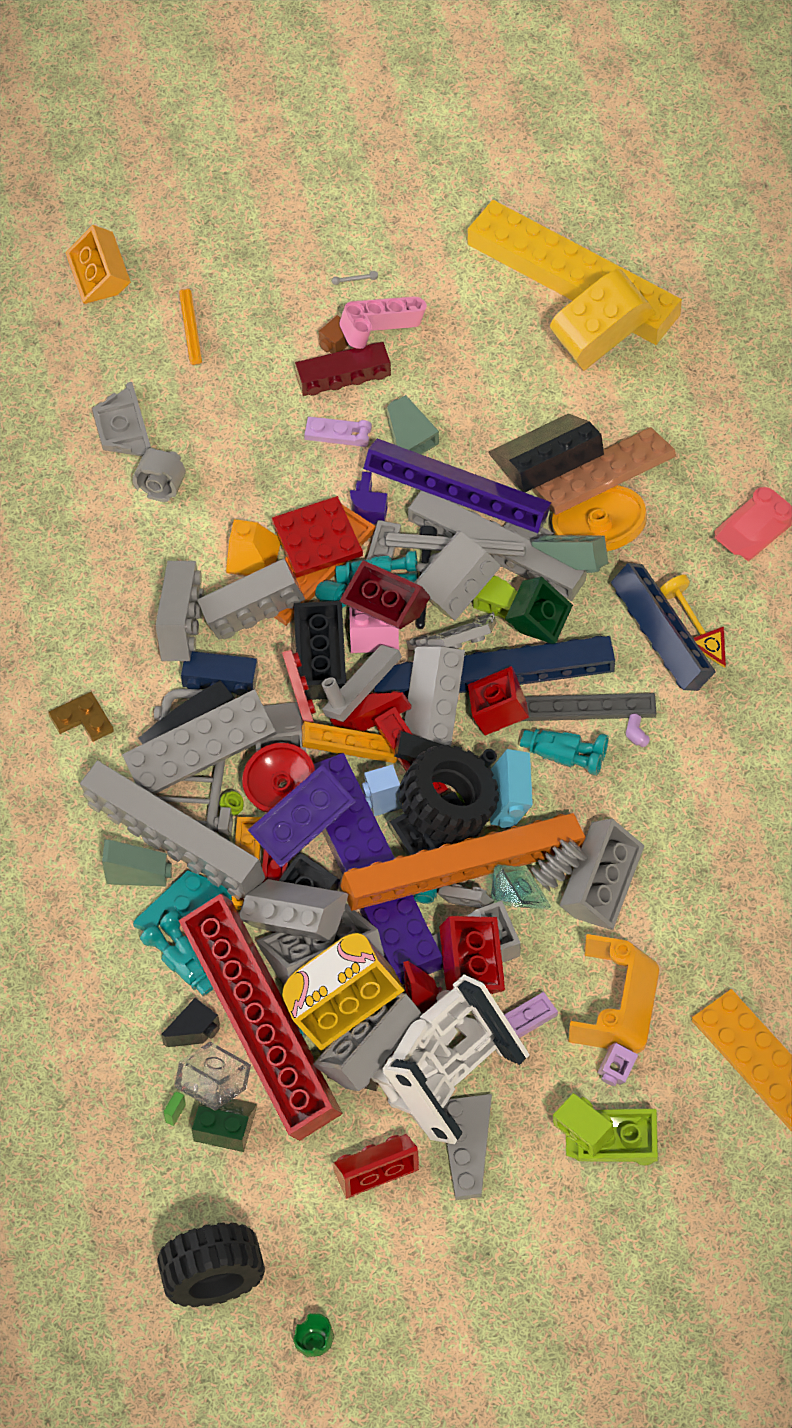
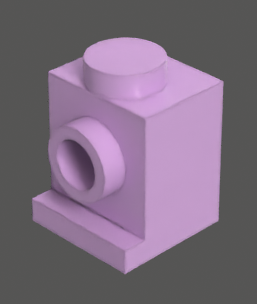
[597,1043,638,1086]

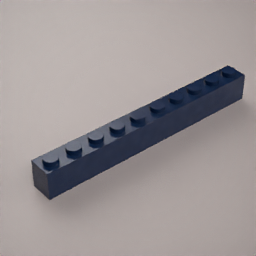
[373,636,615,699]

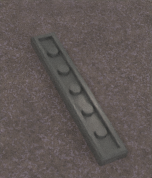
[522,693,657,721]

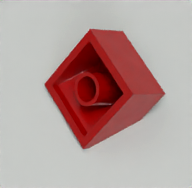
[468,666,529,736]

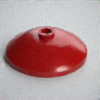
[242,743,316,813]

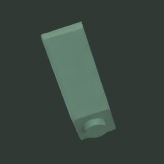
[532,535,609,573]

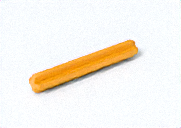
[179,288,202,365]

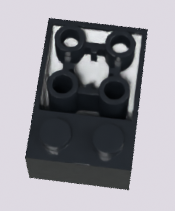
[390,792,481,856]

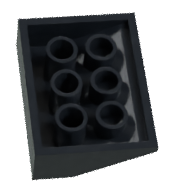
[489,413,604,493]

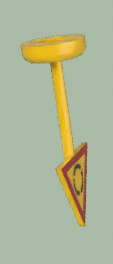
[660,574,726,668]

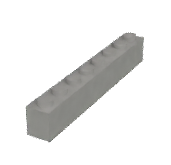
[408,490,586,601]

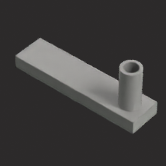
[322,645,402,722]

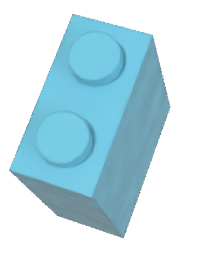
[490,749,533,829]

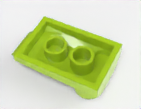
[566,1109,658,1166]

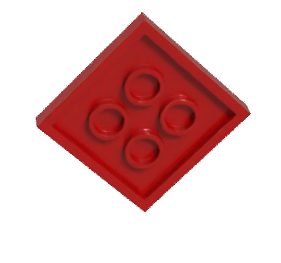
[271,496,363,578]

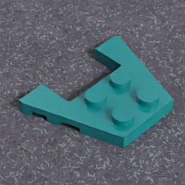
[133,870,232,931]

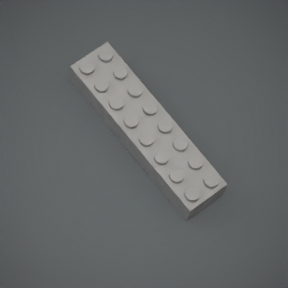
[80,760,266,899]

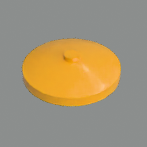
[552,485,647,552]

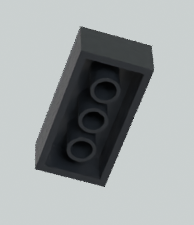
[294,601,346,700]

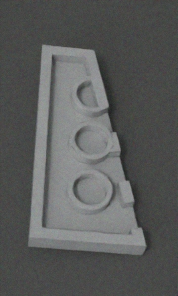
[443,1094,492,1201]

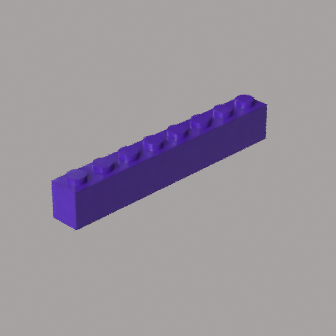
[363,438,552,533]

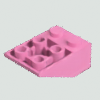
[350,607,399,653]

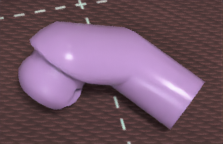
[626,714,650,747]

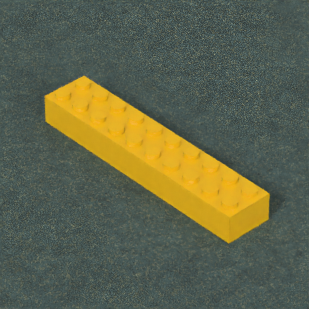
[468,200,682,345]

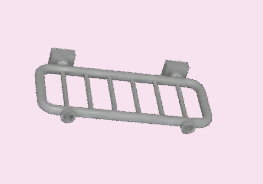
[141,689,234,848]

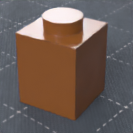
[319,315,349,353]

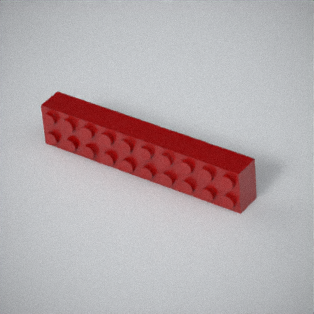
[179,894,343,1141]

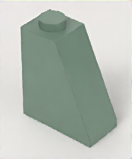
[387,395,439,454]
[102,839,172,887]

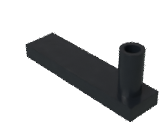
[394,731,497,769]

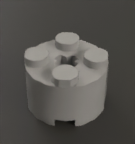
[133,448,186,502]

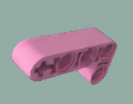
[339,297,427,349]

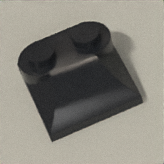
[279,852,340,891]

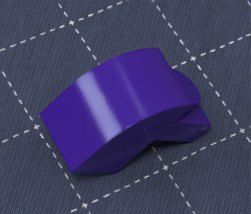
[350,472,388,524]

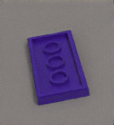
[248,764,356,868]

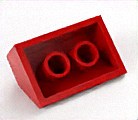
[439,916,505,994]
[333,1134,419,1199]

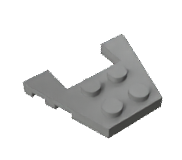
[406,612,497,650]

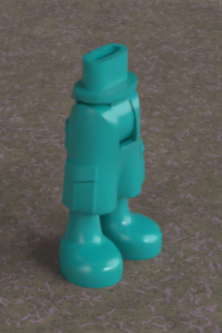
[336,551,418,586]
[520,729,609,776]
[140,910,213,996]

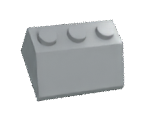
[414,531,501,620]

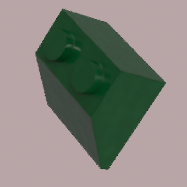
[505,576,573,644]
[192,1093,257,1152]

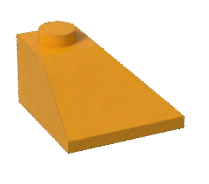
[226,519,281,576]

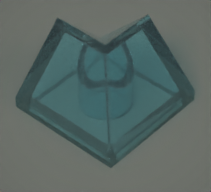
[491,865,551,910]

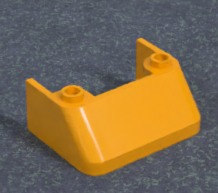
[569,934,659,1053]

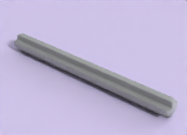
[386,533,526,557]

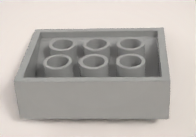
[256,903,384,986]

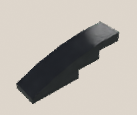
[138,681,235,744]

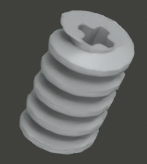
[531,838,587,891]

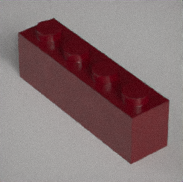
[295,342,391,396]

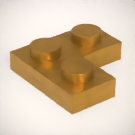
[48,691,114,742]

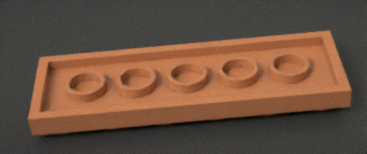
[532,427,676,515]

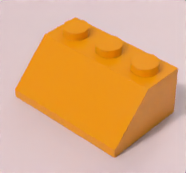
[65,225,131,304]

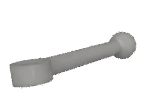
[332,271,378,285]

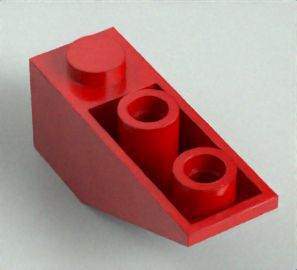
[330,691,412,732]

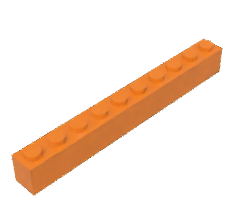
[340,813,585,911]

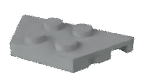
[92,382,151,456]

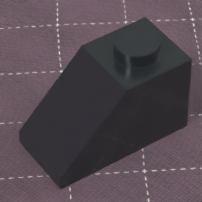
[161,998,220,1047]

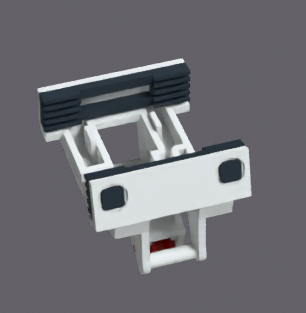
[371,975,530,1144]

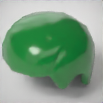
[293,1313,334,1357]

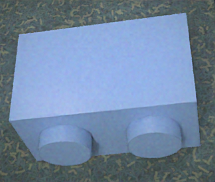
[362,764,402,816]

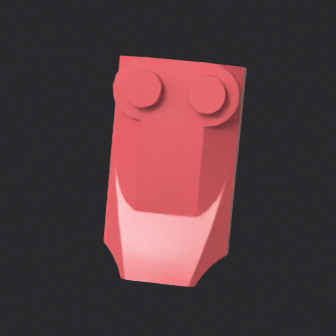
[714,487,792,562]

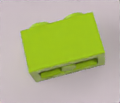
[553,1093,614,1157]

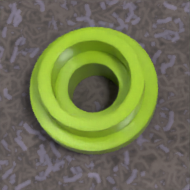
[219,791,244,816]

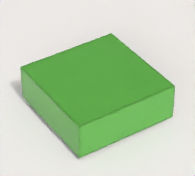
[164,1091,186,1126]

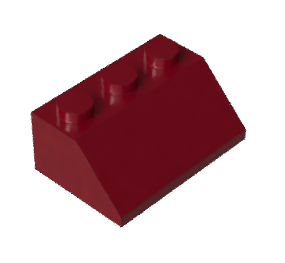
[340,560,431,629]

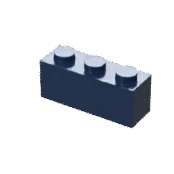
[181,651,259,696]

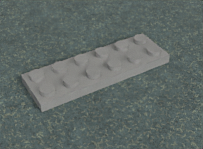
[122,689,277,795]

